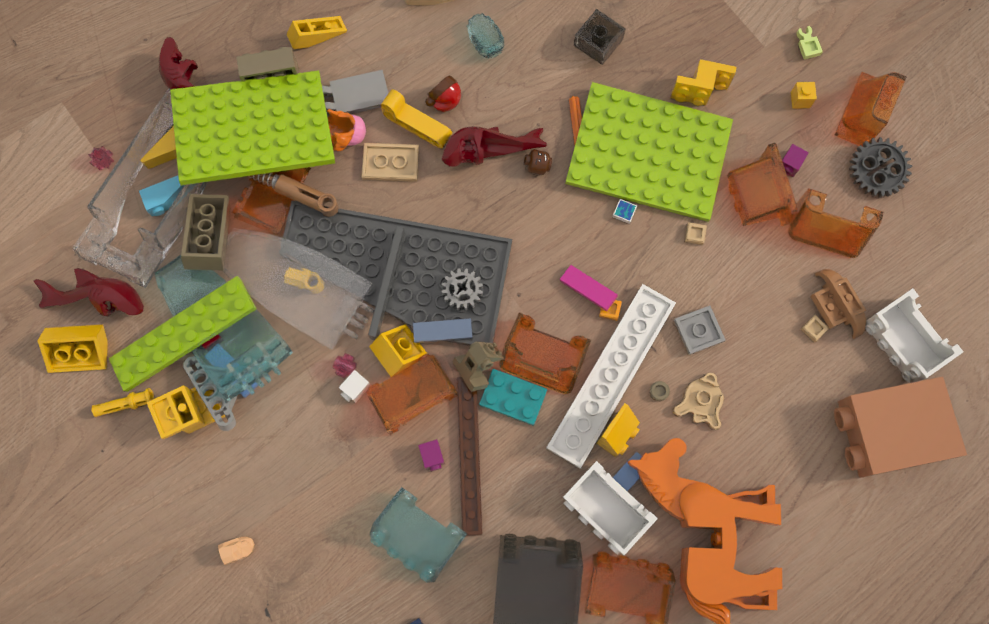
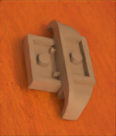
[810,269,866,339]

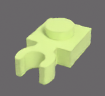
[797,26,823,60]

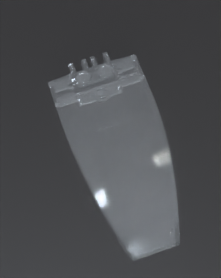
[223,228,374,350]

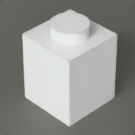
[339,370,371,403]

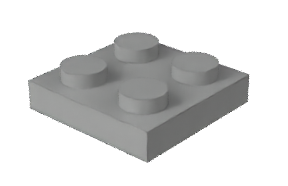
[674,306,726,355]

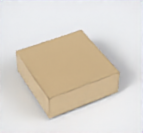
[685,222,707,245]
[801,315,829,342]

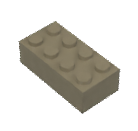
[181,194,231,271]

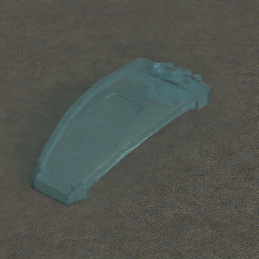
[155,255,293,401]

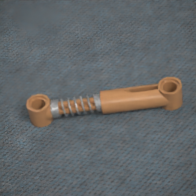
[249,173,339,217]

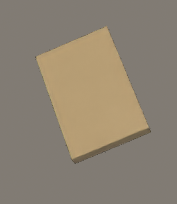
[361,143,419,182]

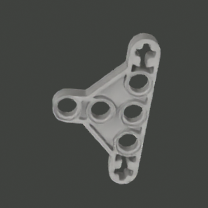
[183,356,255,431]

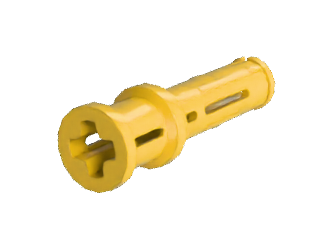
[92,388,155,417]

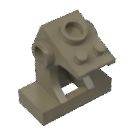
[452,341,504,392]

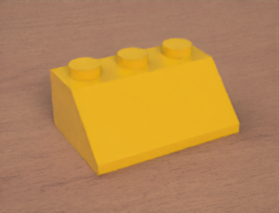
[37,324,108,373]

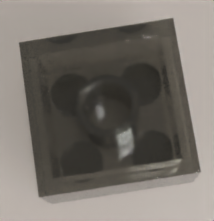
[574,9,626,65]

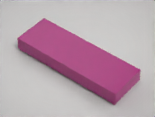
[560,265,618,312]

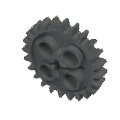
[849,137,913,198]

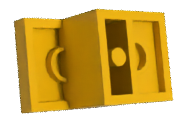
[670,59,737,106]
[147,385,225,439]

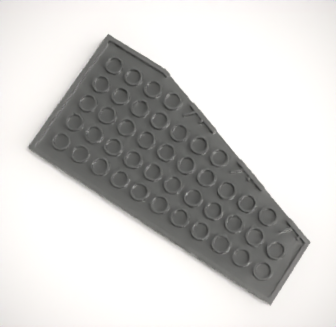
[279,200,512,346]

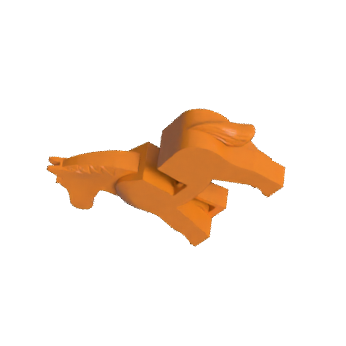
[628,438,783,624]

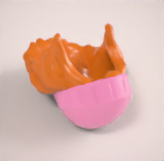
[327,109,366,151]

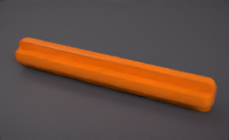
[569,96,582,145]

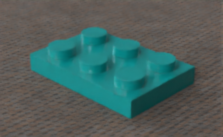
[479,369,547,426]

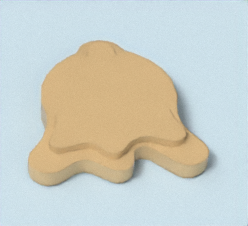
[673,373,724,430]

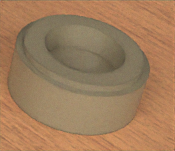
[649,381,670,401]

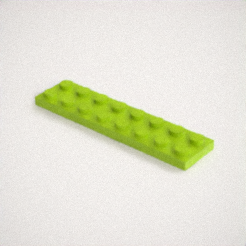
[109,276,256,392]

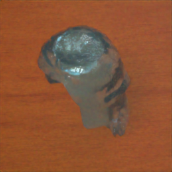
[467,13,505,58]

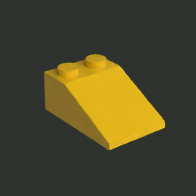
[596,403,640,457]

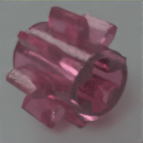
[88,146,114,170]
[333,353,357,379]

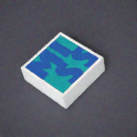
[613,199,637,224]

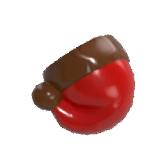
[425,75,461,112]

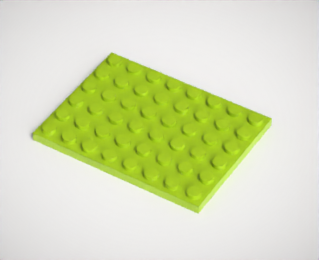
[170,70,335,185]
[565,82,733,222]

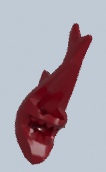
[159,37,198,90]
[442,126,547,167]
[34,268,144,317]

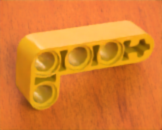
[381,89,452,149]

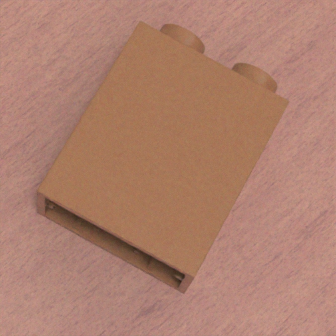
[834,377,967,478]

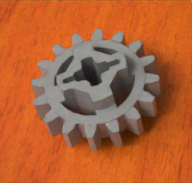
[442,268,483,311]

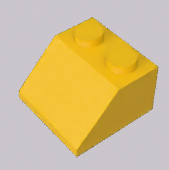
[369,324,428,377]

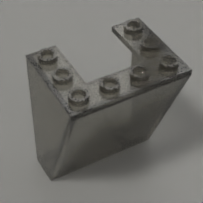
[493,534,583,624]

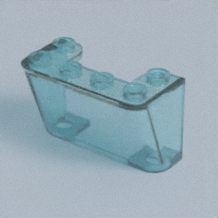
[370,487,467,583]

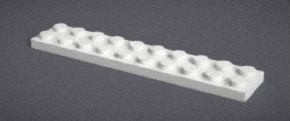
[546,284,676,469]

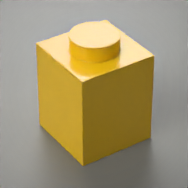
[791,82,817,109]

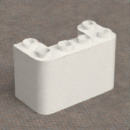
[865,288,963,383]
[563,461,658,555]

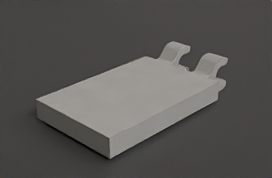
[322,70,388,115]

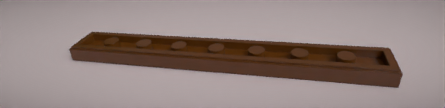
[457,377,482,536]

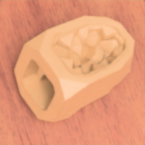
[218,537,255,565]

